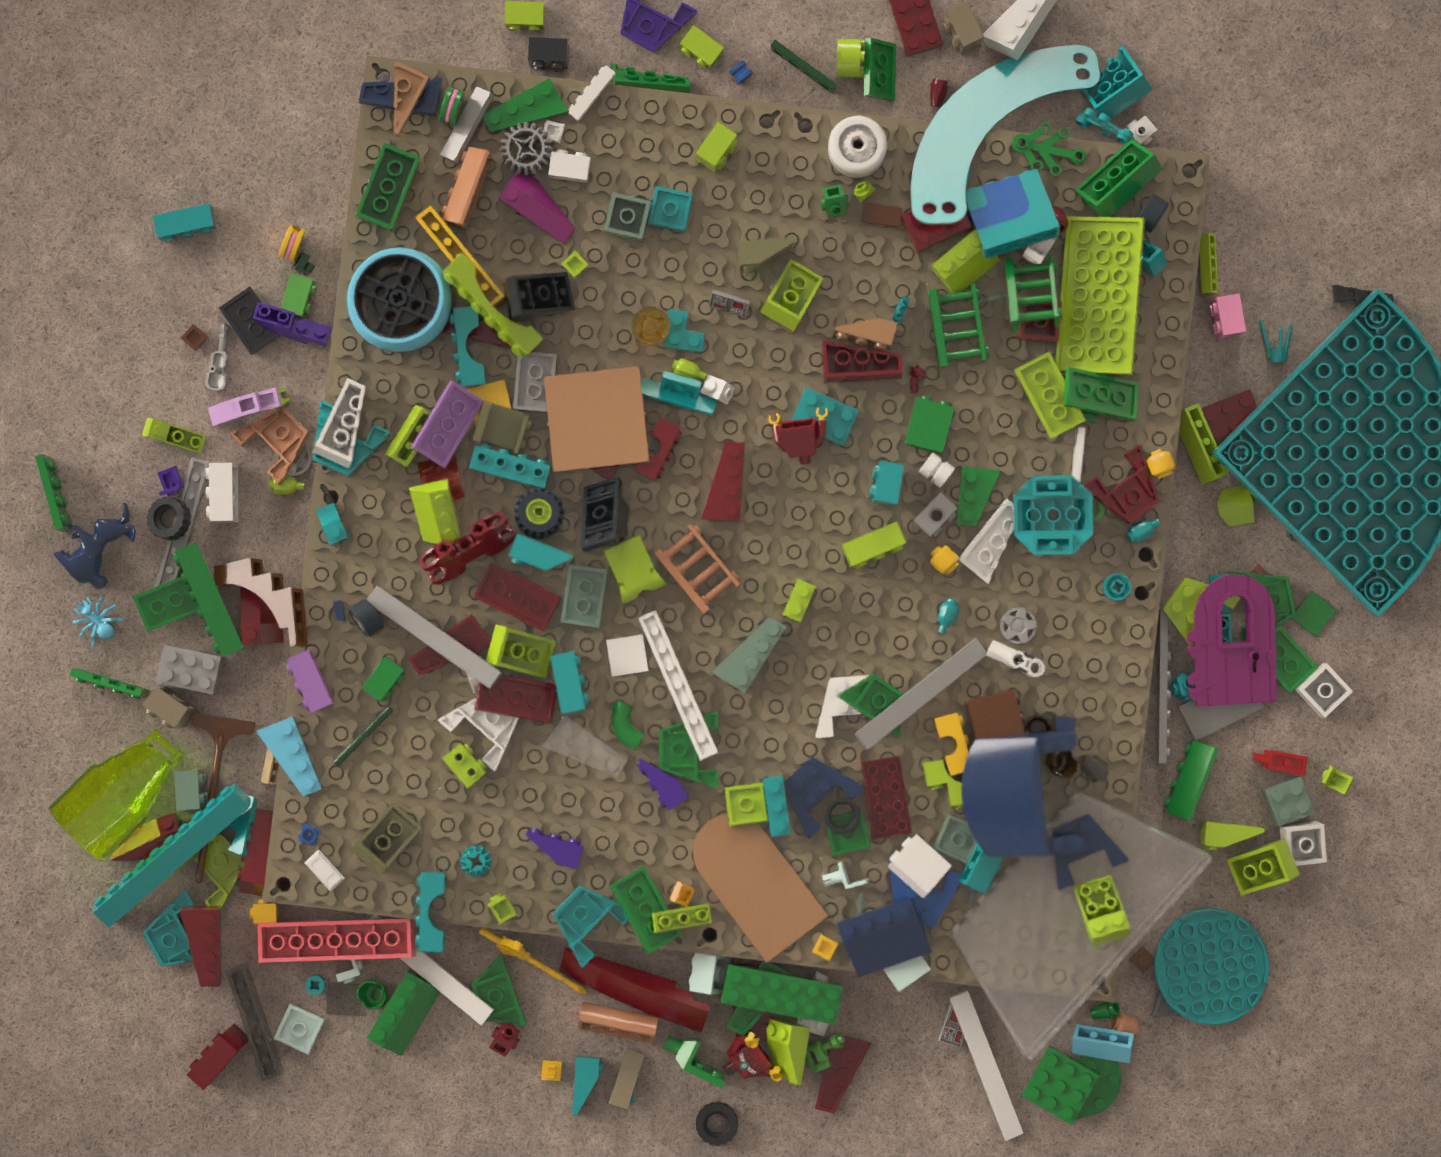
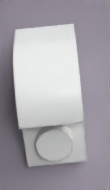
[1023,237,1058,264]

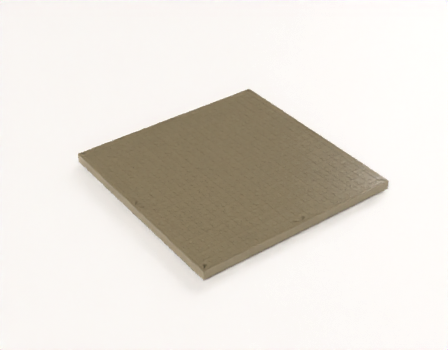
[262,56,1210,1003]

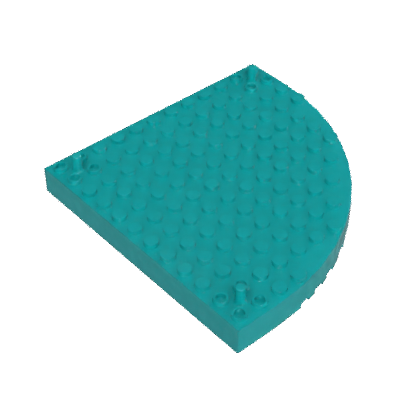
[1211,288,1441,617]

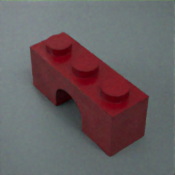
[634,418,682,481]

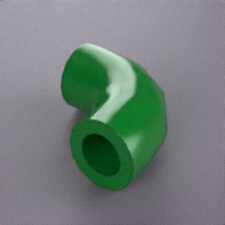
[611,700,644,751]

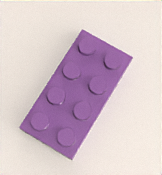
[411,380,484,468]

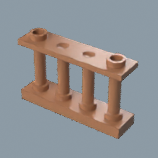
[654,524,740,614]

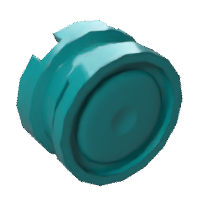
[1102,573,1131,601]

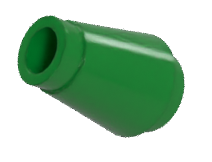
[1090,1000,1120,1019]

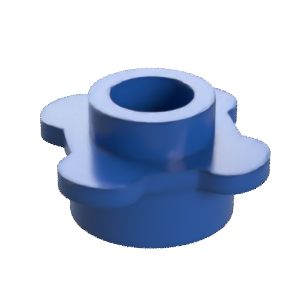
[298,823,321,846]

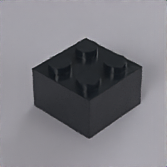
[528,37,569,72]

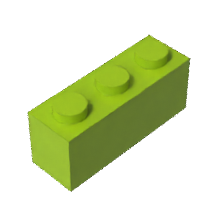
[385,405,431,467]

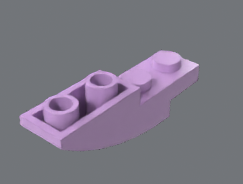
[208,387,282,426]

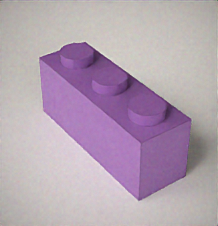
[286,650,335,713]

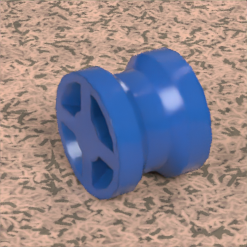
[729,61,753,84]

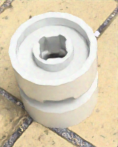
[918,452,955,488]

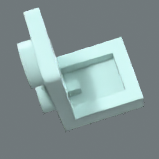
[336,942,364,984]

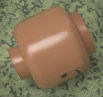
[1110,1013,1140,1038]

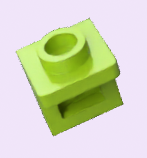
[1322,766,1355,796]
[487,893,517,924]

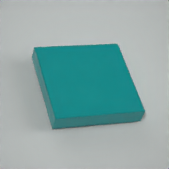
[647,186,694,233]

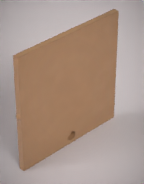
[544,366,649,472]

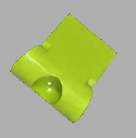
[604,535,667,604]

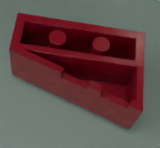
[187,1023,251,1091]

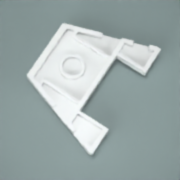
[816,675,869,738]
[438,698,519,771]

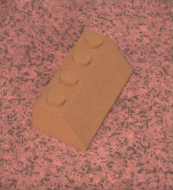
[441,147,492,230]

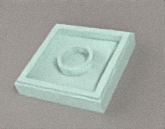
[274,1003,325,1055]

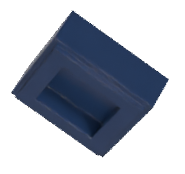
[333,600,346,621]

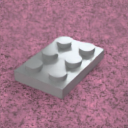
[513,352,557,412]

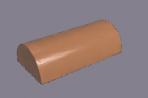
[578,1002,659,1044]

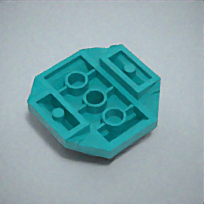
[1014,475,1093,555]

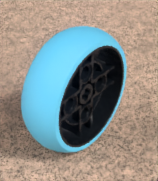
[347,248,452,352]

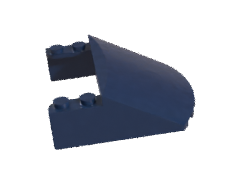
[961,729,1088,856]

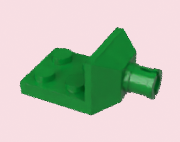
[663,1035,725,1089]

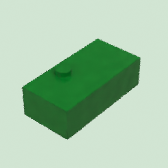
[355,143,420,232]

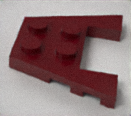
[1083,444,1160,524]

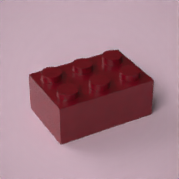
[901,202,971,253]

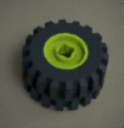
[514,488,563,539]

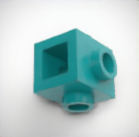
[1171,672,1194,702]

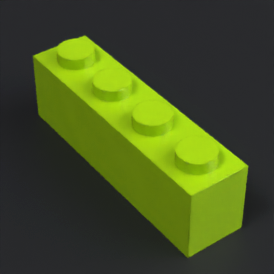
[1179,403,1229,485]

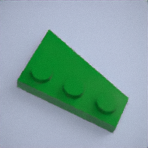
[956,466,1001,527]

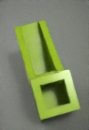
[922,759,963,809]

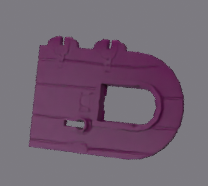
[1187,574,1277,707]

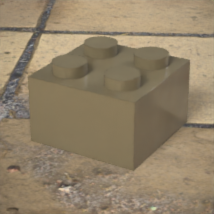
[943,2,984,54]

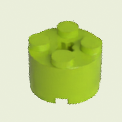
[837,39,864,78]

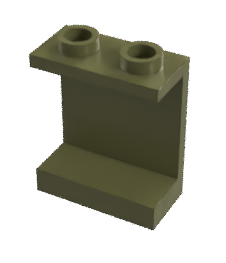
[473,400,532,454]

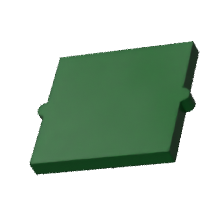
[1291,591,1337,637]

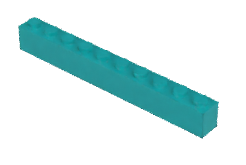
[93,783,251,928]

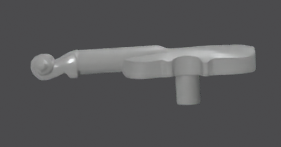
[205,324,229,391]

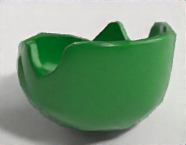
[357,980,388,1009]

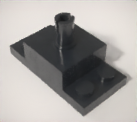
[580,477,629,552]

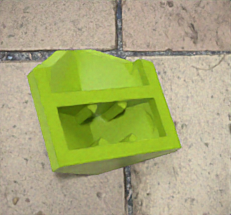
[1217,486,1255,527]

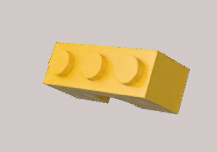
[934,712,970,776]

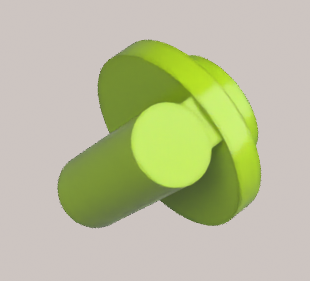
[854,181,876,203]

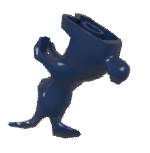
[53,503,136,589]

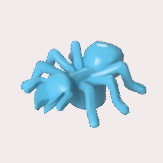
[73,596,124,647]

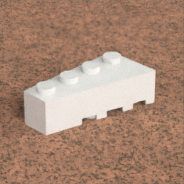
[983,0,1057,60]
[313,378,365,468]

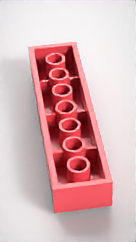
[257,918,416,963]

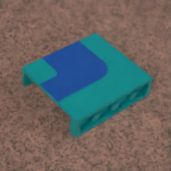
[965,169,1060,259]

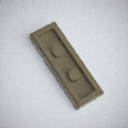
[608,1049,645,1111]

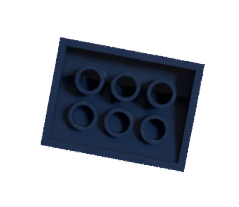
[836,896,932,977]

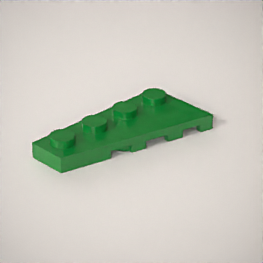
[483,78,568,133]

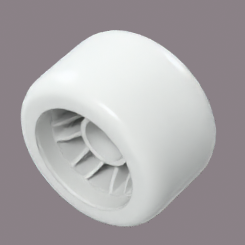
[828,116,887,178]

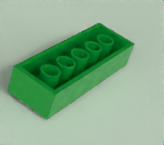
[720,962,843,1025]

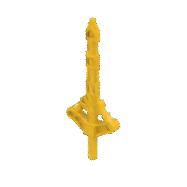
[478,927,587,995]

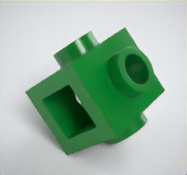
[820,185,849,218]

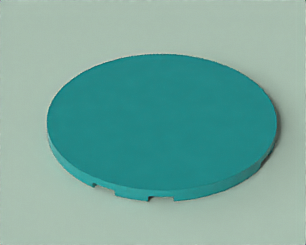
[1154,908,1269,1025]

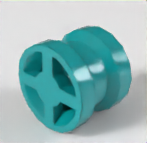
[305,974,326,995]

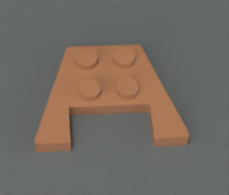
[230,406,310,485]

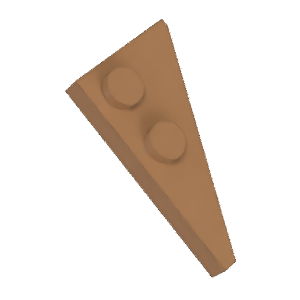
[394,61,430,137]

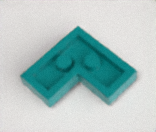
[664,309,705,353]

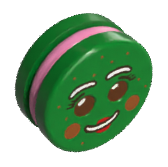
[439,87,465,126]

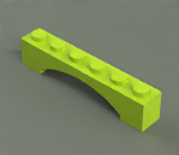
[442,253,543,358]

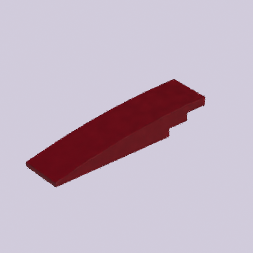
[559,947,710,1032]

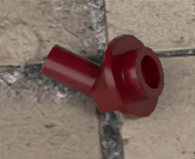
[909,365,927,393]

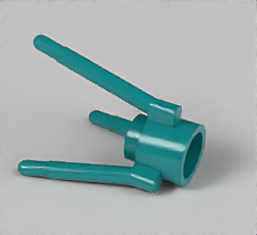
[1259,320,1292,363]

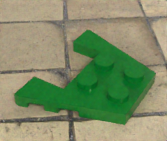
[1227,571,1296,641]
[659,711,718,788]

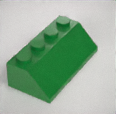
[1075,139,1163,217]
[1162,740,1219,821]
[367,969,440,1056]

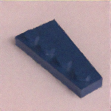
[359,78,443,116]

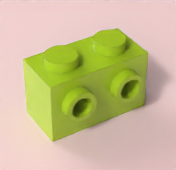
[442,743,487,788]

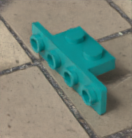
[641,371,717,416]

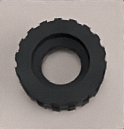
[146,497,191,540]
[696,1102,738,1146]

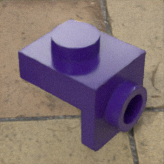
[157,466,184,497]

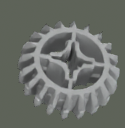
[500,122,553,175]

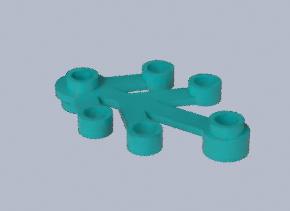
[1075,108,1135,145]

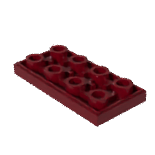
[861,756,912,839]

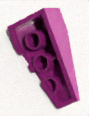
[499,169,575,244]

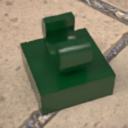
[291,252,315,273]

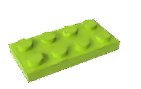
[1014,352,1086,439]

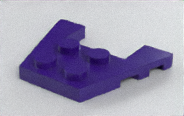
[620,0,697,53]

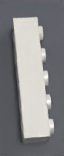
[568,65,616,122]

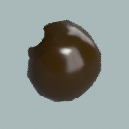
[1024,715,1054,734]
[1048,751,1079,779]

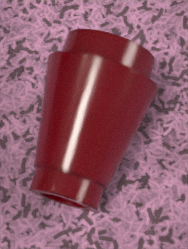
[930,79,949,108]

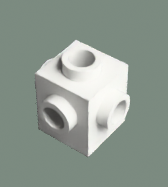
[1127,115,1157,147]

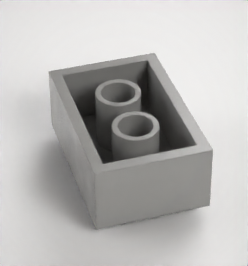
[156,645,224,695]

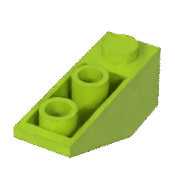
[141,417,207,454]

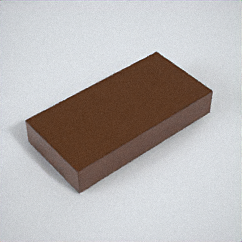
[861,202,902,228]

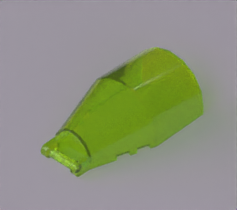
[48,729,185,863]

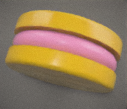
[279,224,306,262]

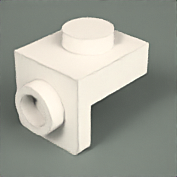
[700,375,735,405]

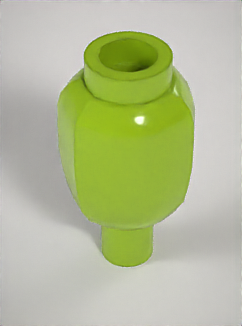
[671,358,707,380]
[269,476,304,495]

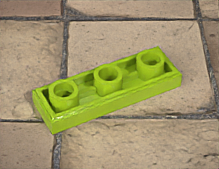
[652,904,712,933]

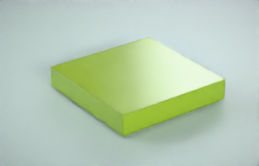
[724,783,768,827]

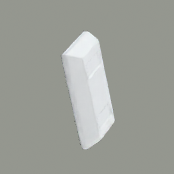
[305,850,345,892]

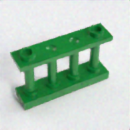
[1005,253,1062,333]
[927,283,989,369]

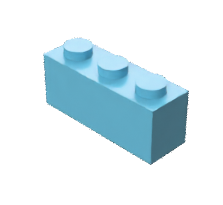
[1072,1024,1134,1063]

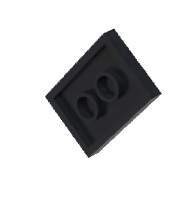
[219,286,281,355]

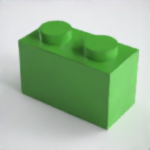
[280,273,317,318]

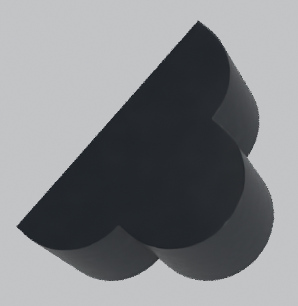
[502,272,575,322]

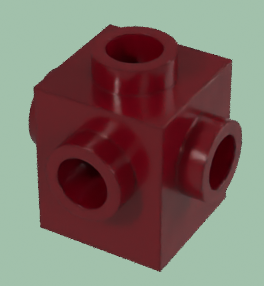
[489,1022,520,1057]

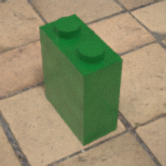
[904,396,954,454]

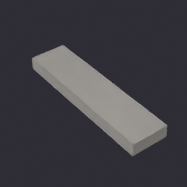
[440,86,494,163]

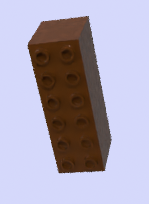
[965,690,1045,800]

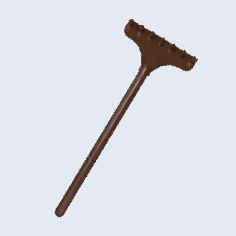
[191,713,256,883]

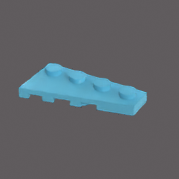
[256,717,322,796]

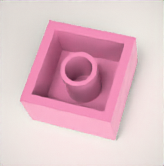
[1209,293,1246,340]

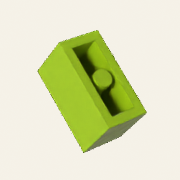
[505,1,545,32]
[680,25,724,70]
[782,579,816,623]

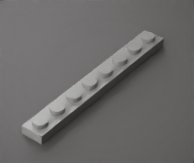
[1156,609,1171,763]

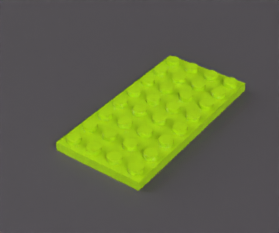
[1055,216,1145,375]

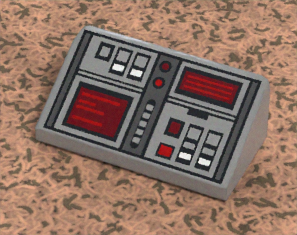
[709,290,750,317]
[938,1004,964,1048]

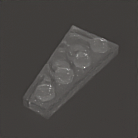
[542,715,628,776]

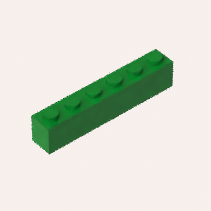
[173,542,244,657]

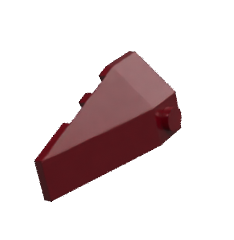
[240,586,284,645]

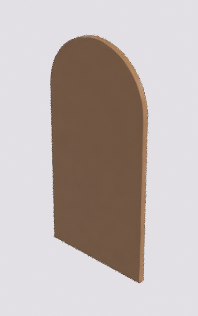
[693,814,828,962]

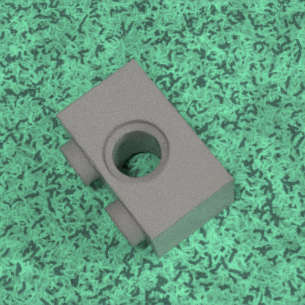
[912,492,957,537]

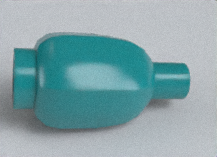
[1126,518,1161,543]
[938,598,960,634]

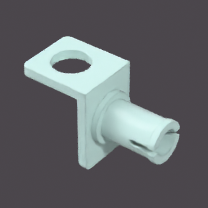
[823,861,869,889]

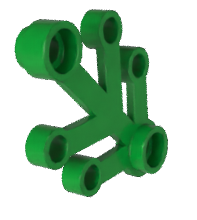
[1012,122,1086,177]

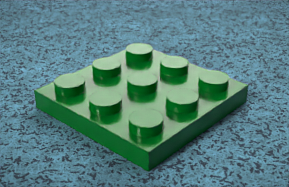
[1021,1045,1100,1125]

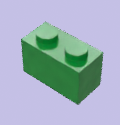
[361,656,406,702]

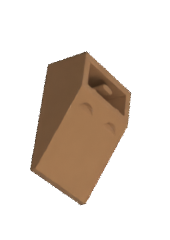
[833,318,897,351]

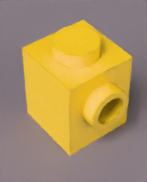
[250,899,279,924]

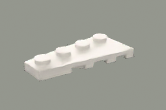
[958,499,1014,584]

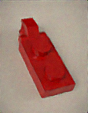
[1252,750,1308,776]

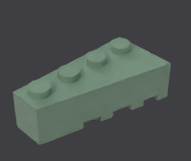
[712,617,786,693]

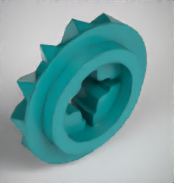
[892,296,910,326]
[460,845,492,877]

